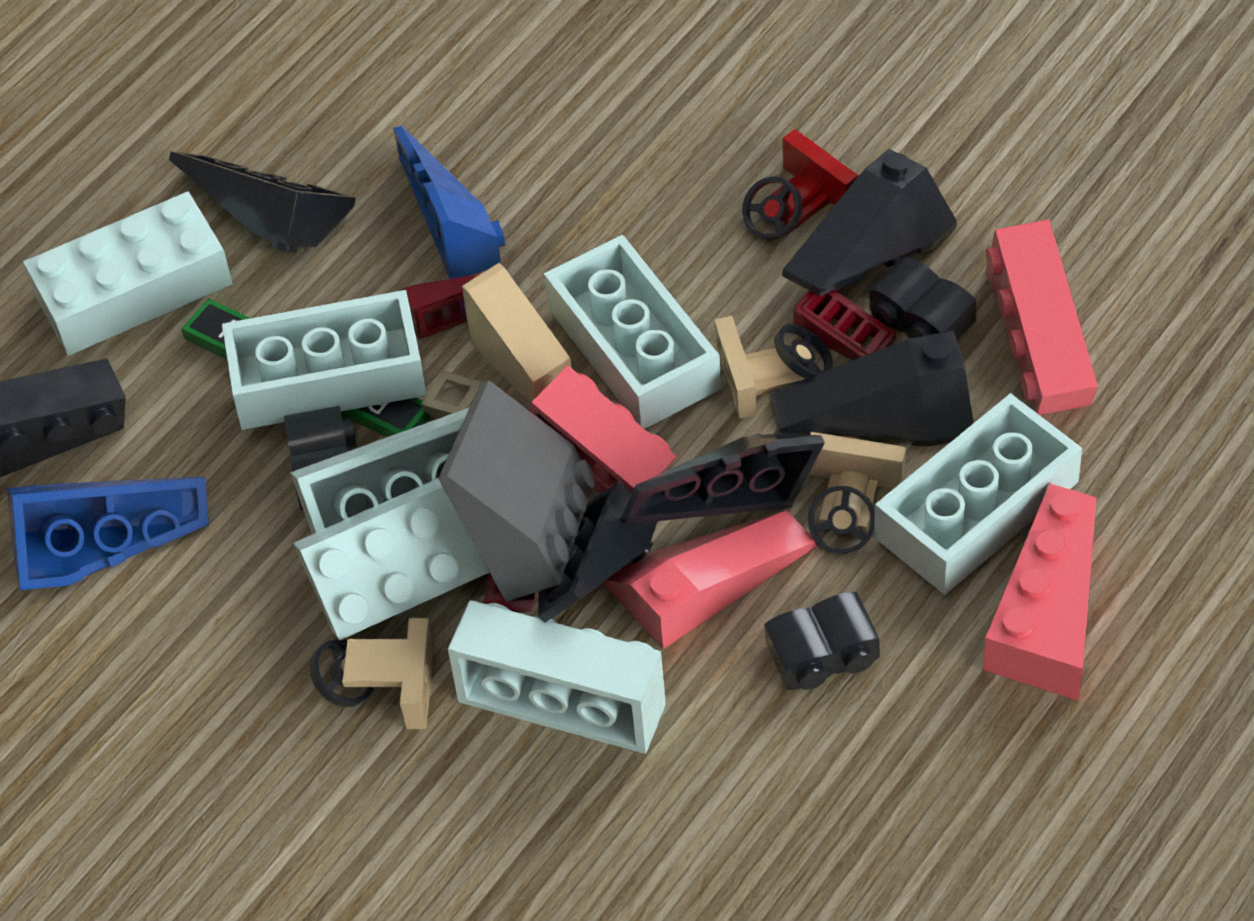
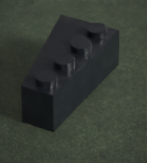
[0,358,126,477]

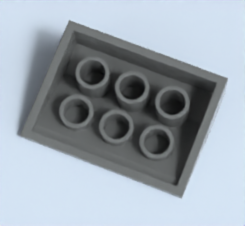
[438,380,595,602]

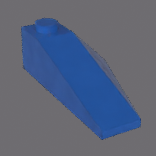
[393,125,505,279]
[7,477,209,590]

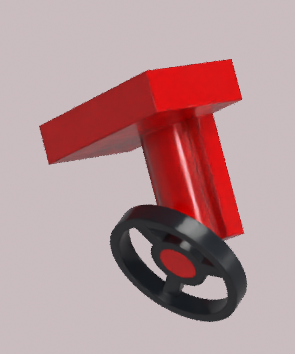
[742,129,858,240]

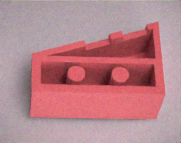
[529,365,677,494]

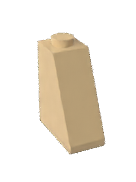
[462,263,572,404]

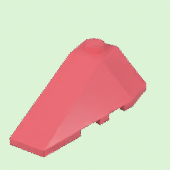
[604,510,817,649]

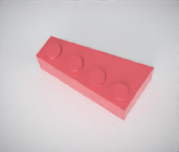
[986,219,1098,415]
[983,483,1097,701]

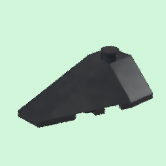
[782,149,957,296]
[169,151,356,253]
[770,331,974,447]
[621,433,825,525]
[538,481,658,623]

